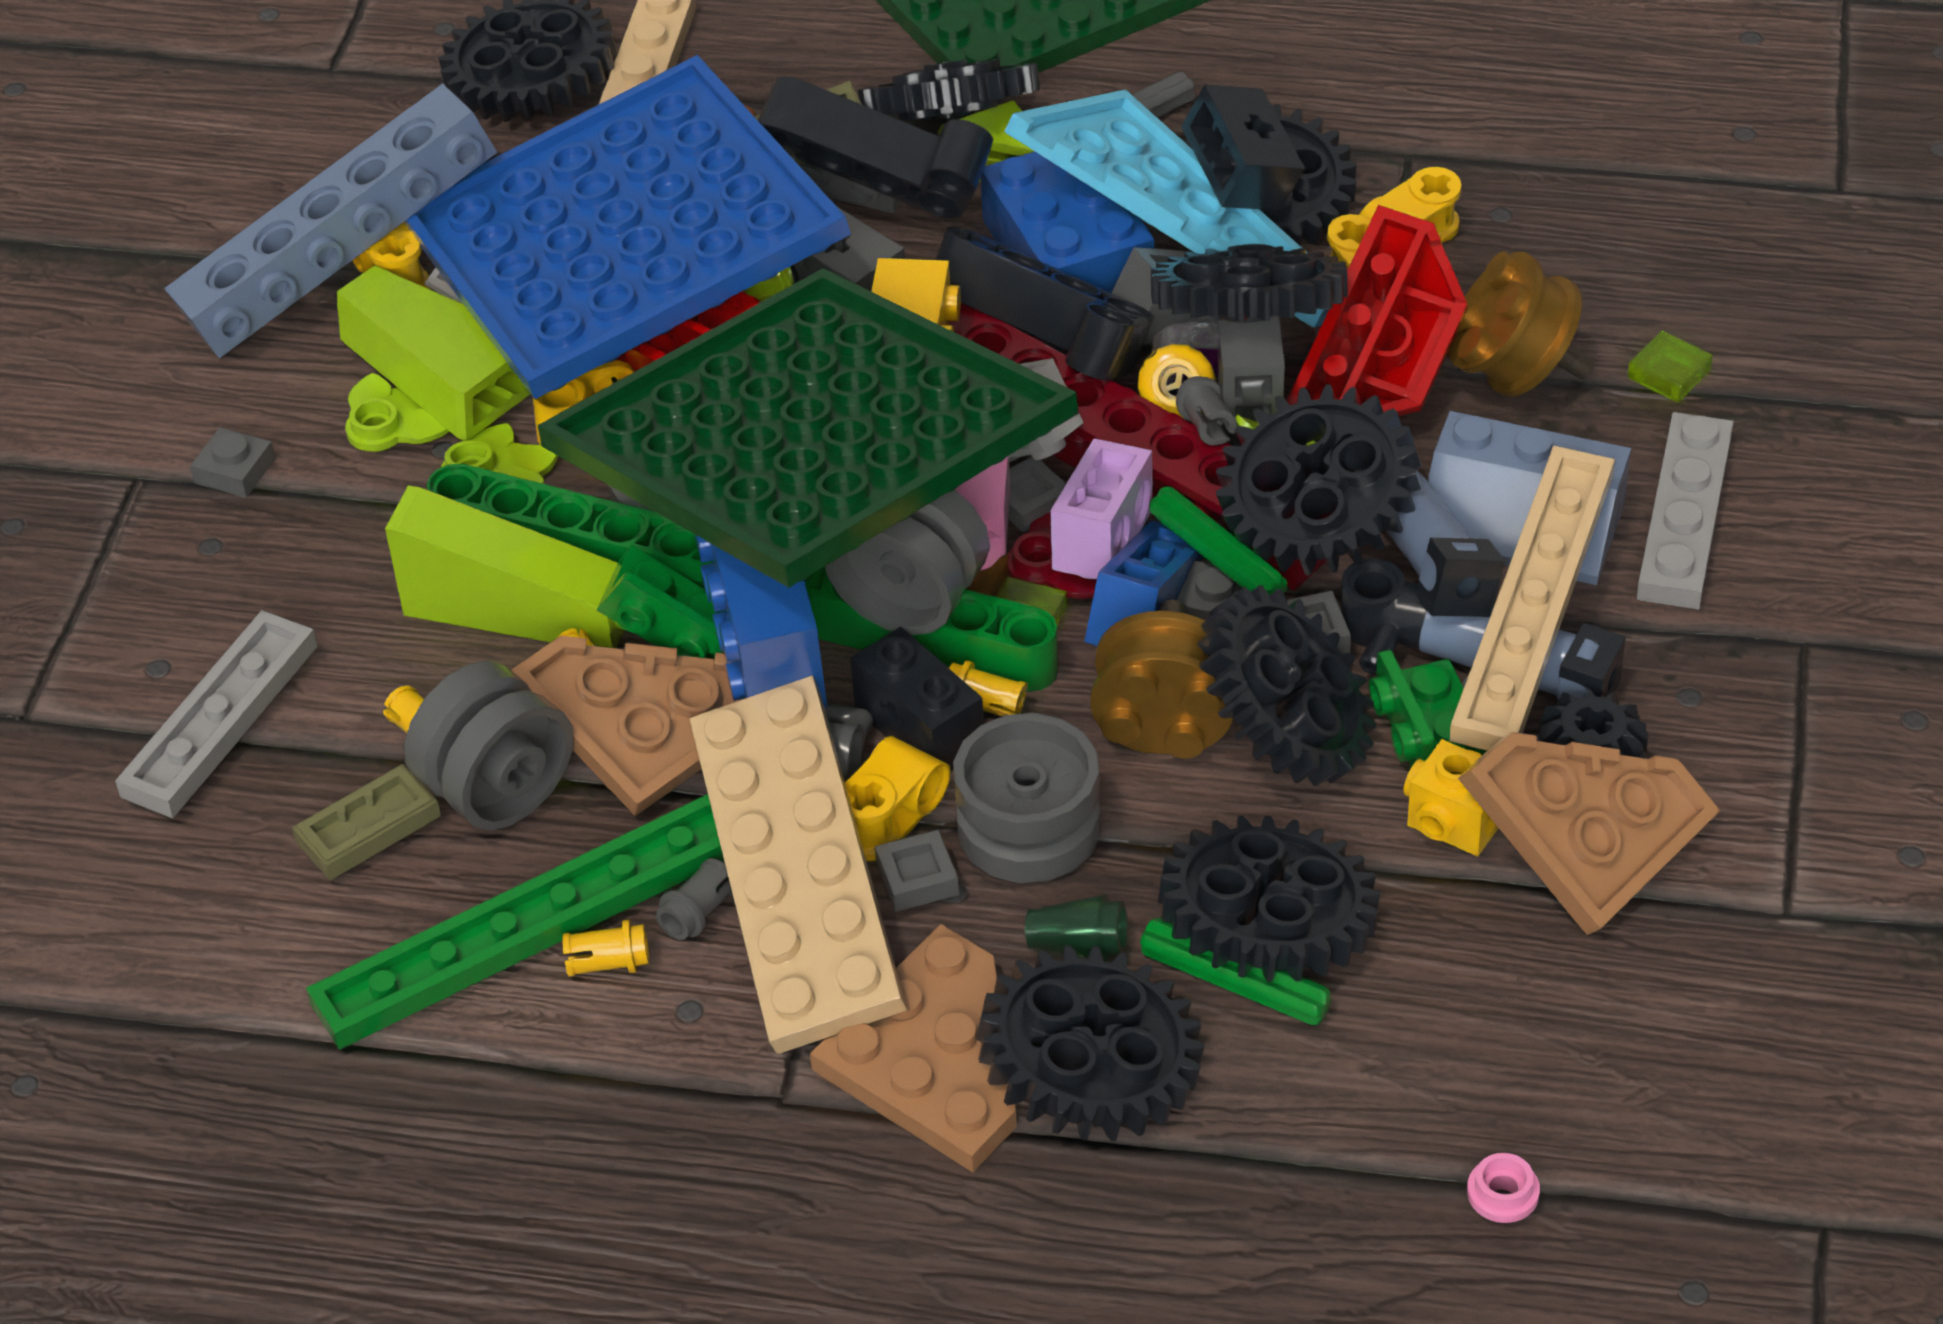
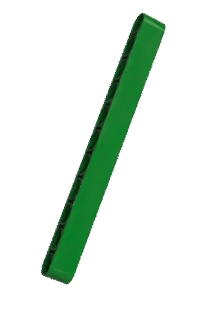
[427,464,1059,692]

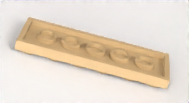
[689,675,907,1055]

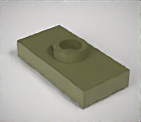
[292,764,441,880]

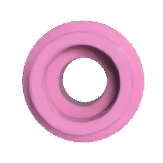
[1467,1153,1540,1223]

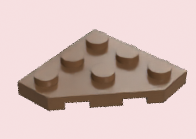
[511,636,743,816]
[1458,732,1720,935]
[810,924,1017,1173]

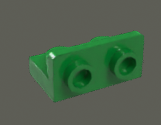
[597,545,724,659]
[1369,650,1487,767]

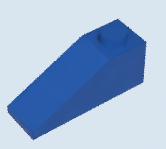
[1084,520,1203,646]

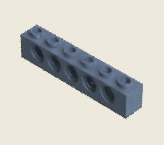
[164,83,498,358]

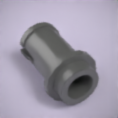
[1176,376,1237,445]
[656,858,733,940]

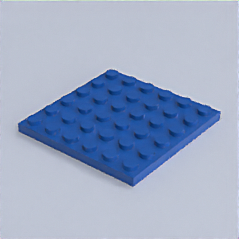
[404,55,851,399]

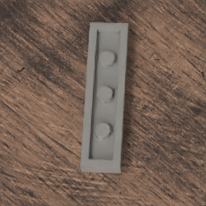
[1636,412,1734,610]
[115,610,318,818]

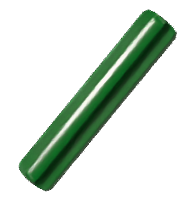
[1149,487,1287,595]
[1140,918,1332,1025]

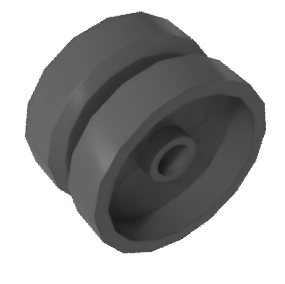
[825,490,990,635]
[404,660,574,831]
[953,713,1101,883]

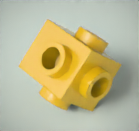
[1403,739,1498,857]

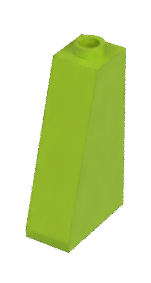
[337,265,530,441]
[385,485,627,648]

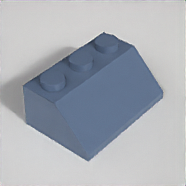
[1428,411,1631,585]

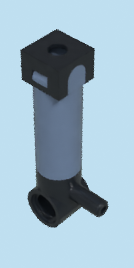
[1354,446,1505,617]
[1340,558,1626,704]

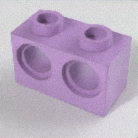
[1051,439,1152,579]

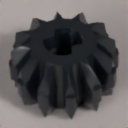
[1536,686,1649,759]

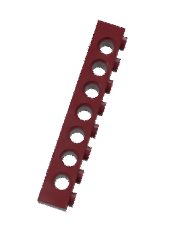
[949,303,1332,591]

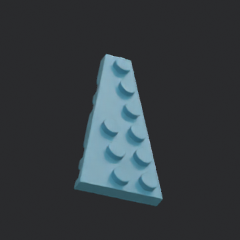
[1004,89,1329,328]

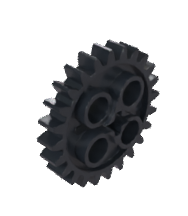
[439,0,617,122]
[858,59,1040,121]
[1184,104,1357,247]
[1151,244,1348,323]
[1216,385,1422,575]
[1198,585,1376,786]
[1158,815,1380,982]
[976,945,1204,1141]

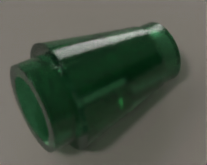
[1025,894,1128,962]

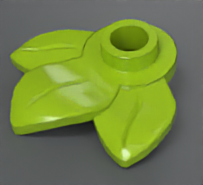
[345,373,449,452]
[441,423,558,484]

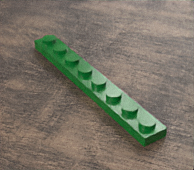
[306,794,725,1050]

